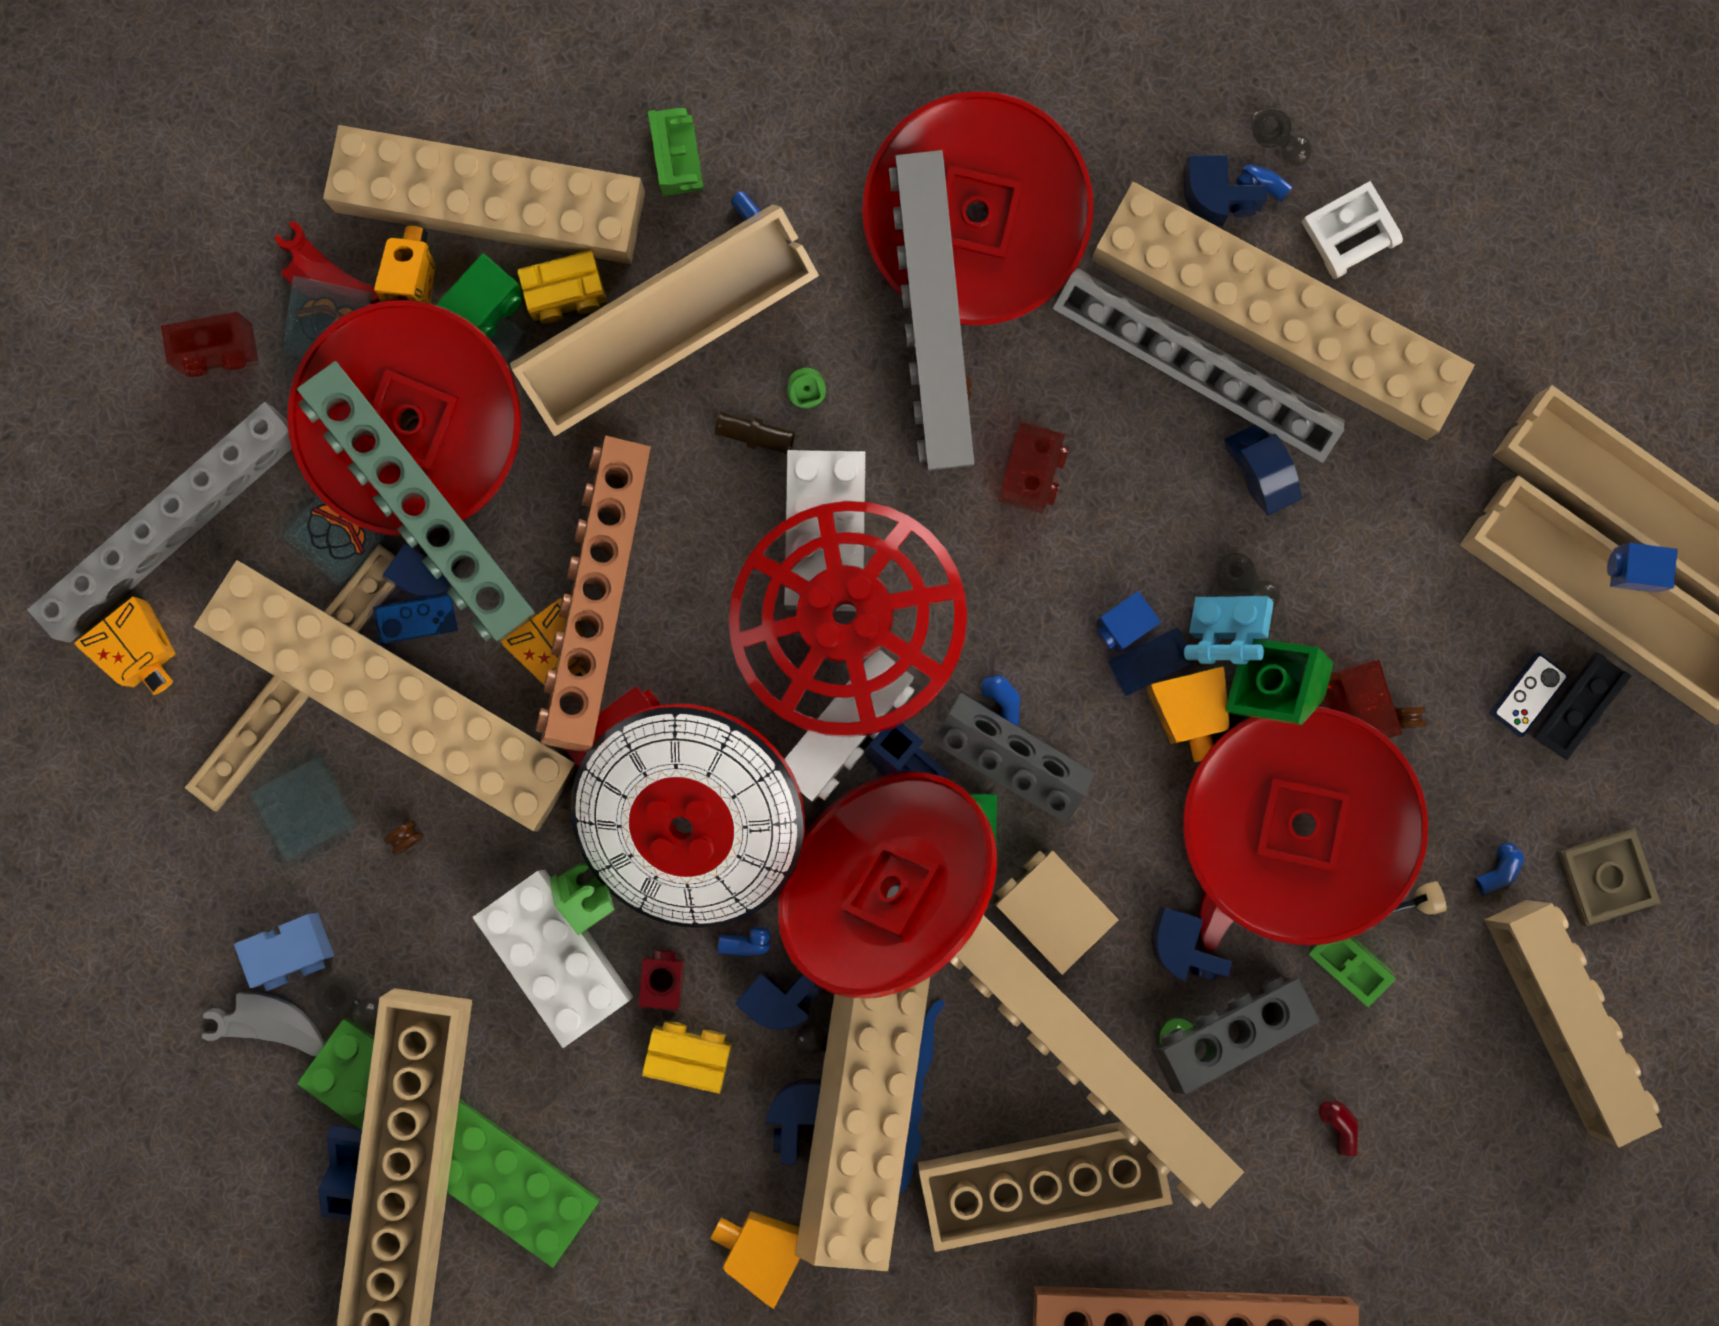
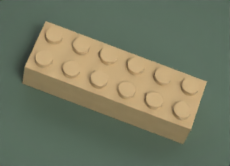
[1484,900,1662,1148]
[918,1122,1173,1252]

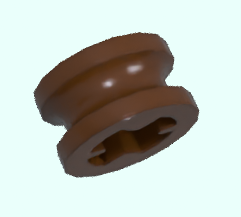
[1389,707,1427,729]
[384,820,425,856]

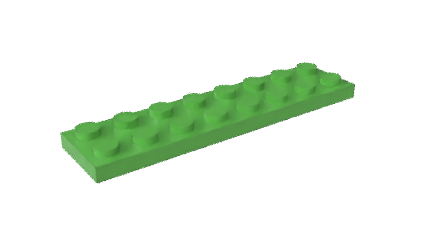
[297,1017,601,1268]

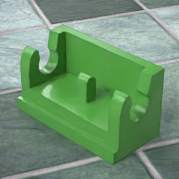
[648,108,704,196]
[550,863,615,935]
[1308,937,1396,1008]

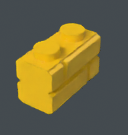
[517,250,607,324]
[642,1021,732,1094]

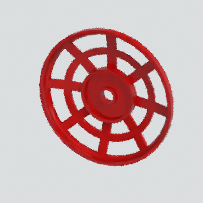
[729,501,968,737]

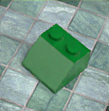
[1225,639,1334,725]

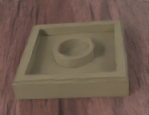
[1558,828,1661,926]

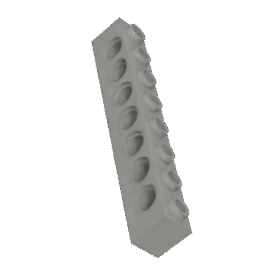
[1053,268,1345,463]
[27,402,292,643]

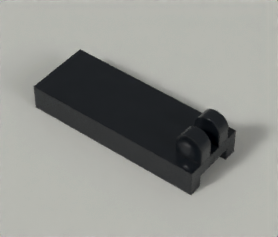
[1532,652,1632,761]

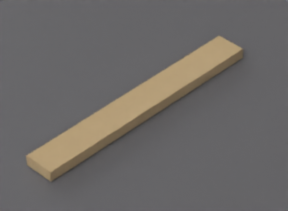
[185,544,396,812]

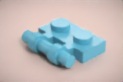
[1184,596,1274,664]

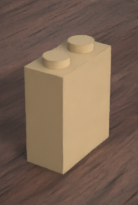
[994,850,1119,975]

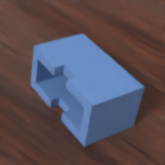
[234,913,334,991]

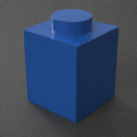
[1607,543,1678,593]
[1096,591,1161,652]

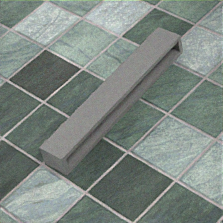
[889,150,974,471]

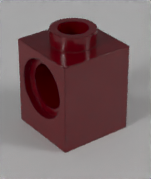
[638,950,685,1010]

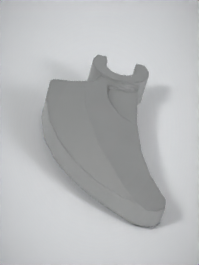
[202,991,325,1056]

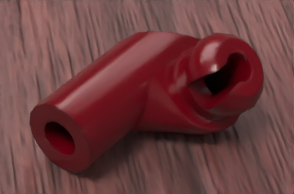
[1319,1101,1359,1156]

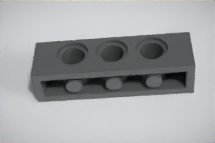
[931,693,1095,824]
[1151,974,1320,1095]

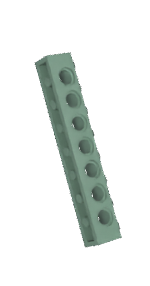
[297,361,535,644]

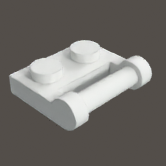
[1301,181,1403,279]

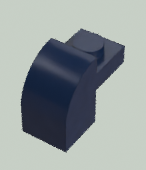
[1184,155,1267,226]
[1224,424,1302,516]
[381,536,462,598]
[865,723,949,778]
[1151,906,1232,981]
[735,971,822,1030]
[766,1079,821,1165]
[318,1125,362,1221]

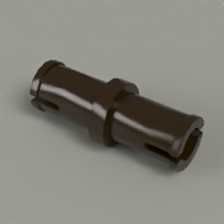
[715,412,795,455]

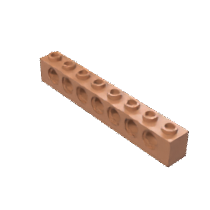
[536,436,651,753]
[1033,1286,1359,1326]

